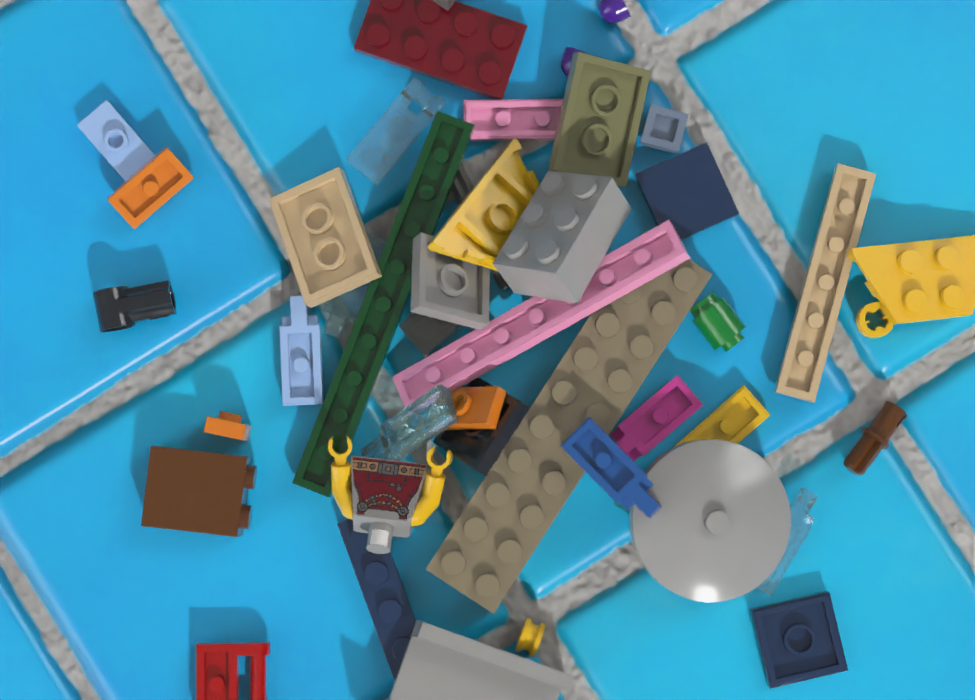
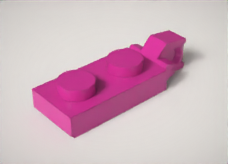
[610,375,703,461]

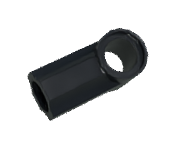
[93,280,177,332]

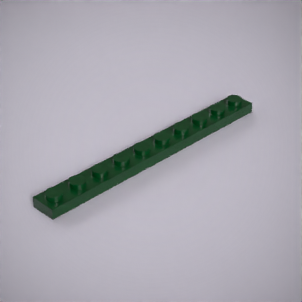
[292,111,475,497]

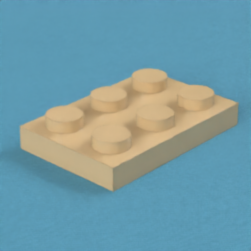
[269,167,382,308]

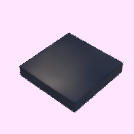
[634,142,739,240]
[750,591,848,689]

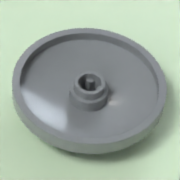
[629,439,791,602]

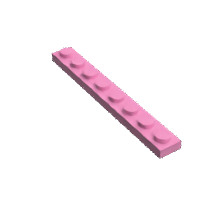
[392,220,690,414]

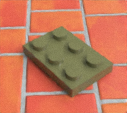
[548,52,651,187]

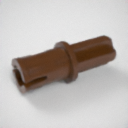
[843,401,907,476]

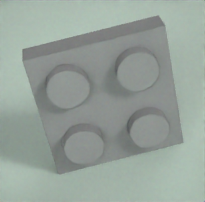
[411,233,490,330]

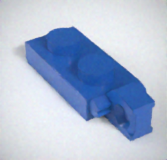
[560,417,662,518]

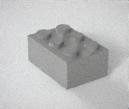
[493,170,632,303]

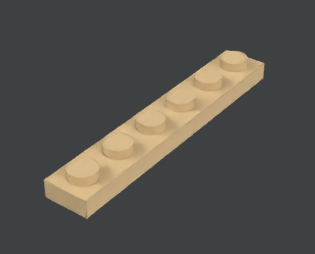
[774,163,876,403]

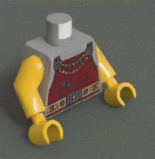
[328,436,453,554]

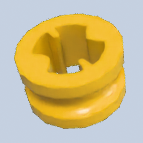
[855,302,893,338]
[515,617,546,658]

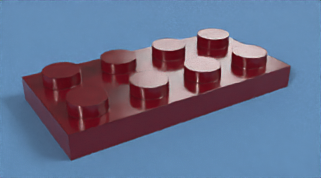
[354,0,528,100]

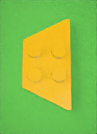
[427,138,539,271]
[846,235,975,325]

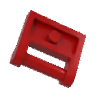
[196,641,270,700]

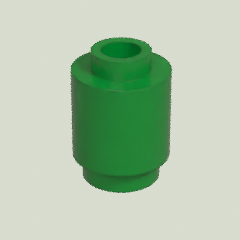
[689,291,746,352]

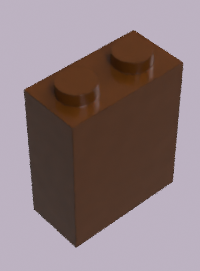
[141,446,257,537]

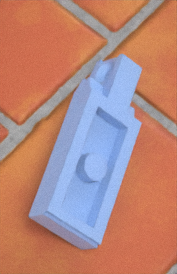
[279,295,324,406]

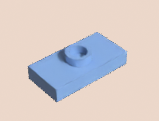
[77,100,156,181]

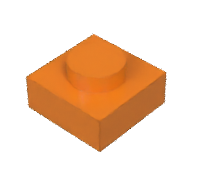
[204,411,251,441]

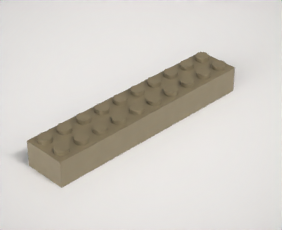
[426,231,713,614]

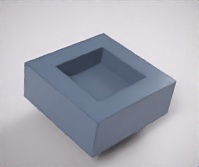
[639,104,689,154]

